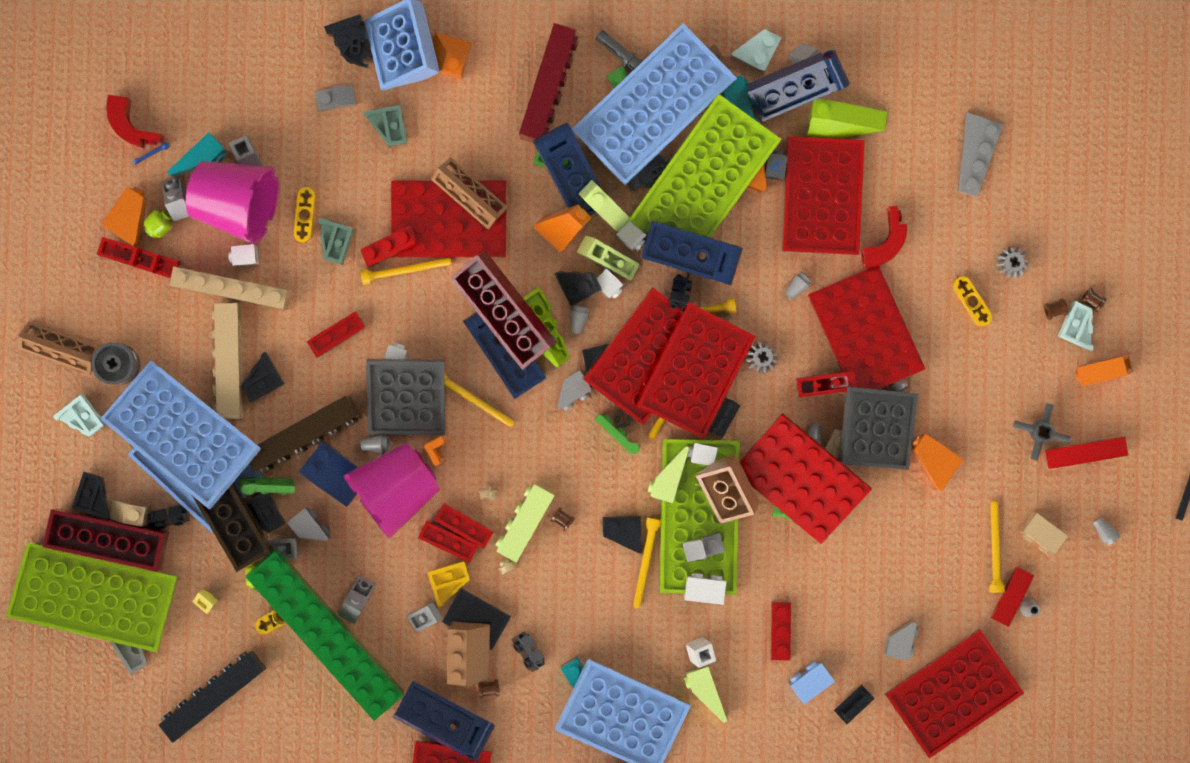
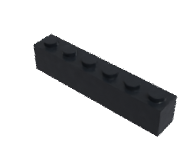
[158,650,267,743]

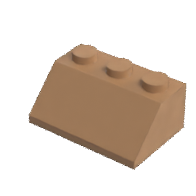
[696,454,759,524]
[447,621,490,686]

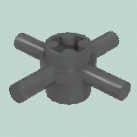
[1013,403,1071,461]

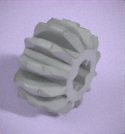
[996,246,1030,279]
[746,341,779,374]

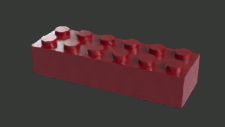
[519,23,579,143]
[450,250,557,370]
[43,508,169,571]

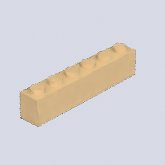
[170,267,290,310]
[211,303,243,419]

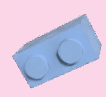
[788,661,835,704]

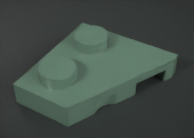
[364,105,408,147]
[318,218,355,265]

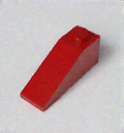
[796,371,857,398]

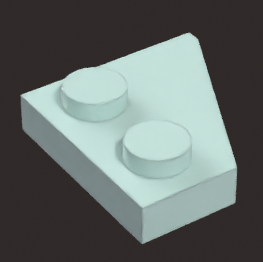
[731,29,781,73]
[1058,301,1093,351]
[53,394,106,437]

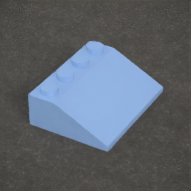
[364,0,440,90]

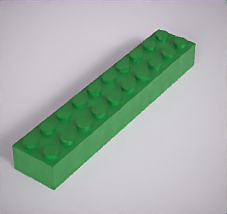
[246,548,404,721]

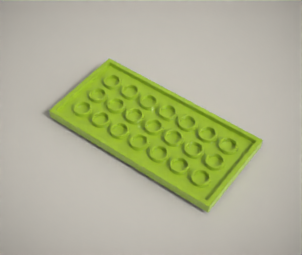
[628,94,781,237]
[660,439,740,595]
[6,542,178,653]

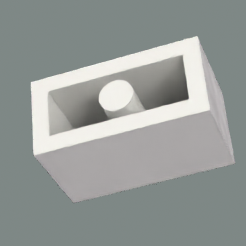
[684,573,726,605]

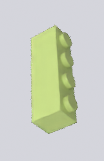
[495,484,554,563]

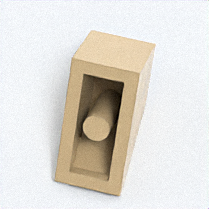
[109,500,151,526]

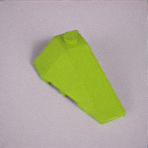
[807,99,887,139]
[523,287,570,367]

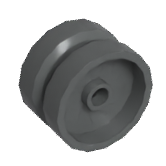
[91,343,140,385]

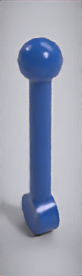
[133,142,169,165]

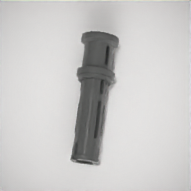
[596,30,642,71]

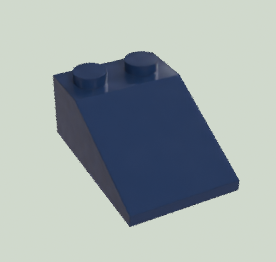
[299,441,358,507]

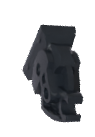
[324,14,373,68]
[629,154,670,192]

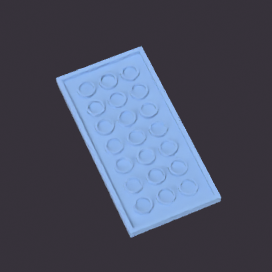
[572,23,737,185]
[100,360,261,509]

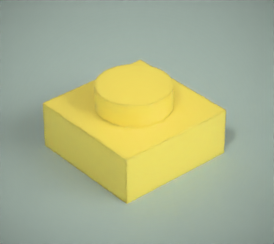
[193,588,218,614]

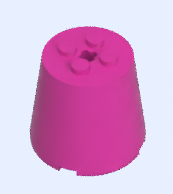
[186,161,279,244]
[343,443,440,539]

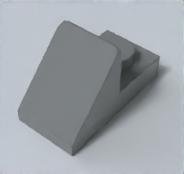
[315,86,356,111]
[682,533,725,562]
[268,537,298,559]
[407,602,442,633]

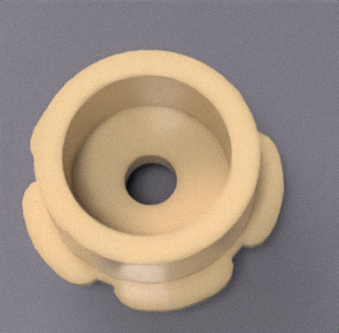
[478,486,497,500]
[498,559,516,575]

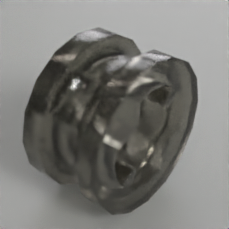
[615,410,632,427]

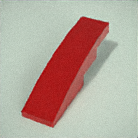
[97,237,180,278]
[1045,436,1129,469]

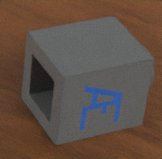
[765,151,788,181]

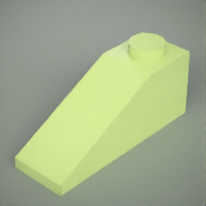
[579,180,630,232]
[577,235,640,281]
[648,446,689,503]
[684,665,727,723]

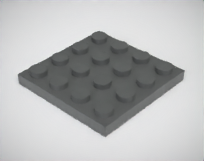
[366,359,446,435]
[839,386,918,470]

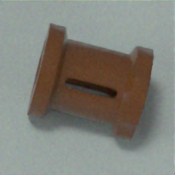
[1081,287,1107,312]
[1044,298,1068,320]
[550,507,575,532]
[478,679,500,699]

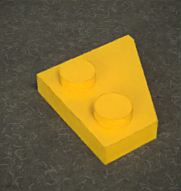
[427,560,470,607]

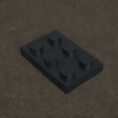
[442,588,511,650]

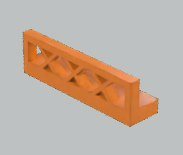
[424,435,451,466]

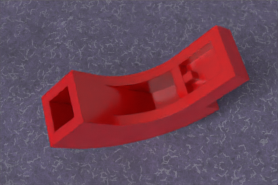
[106,95,164,148]
[861,206,907,268]

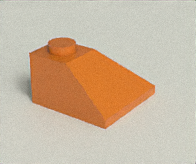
[433,32,472,80]

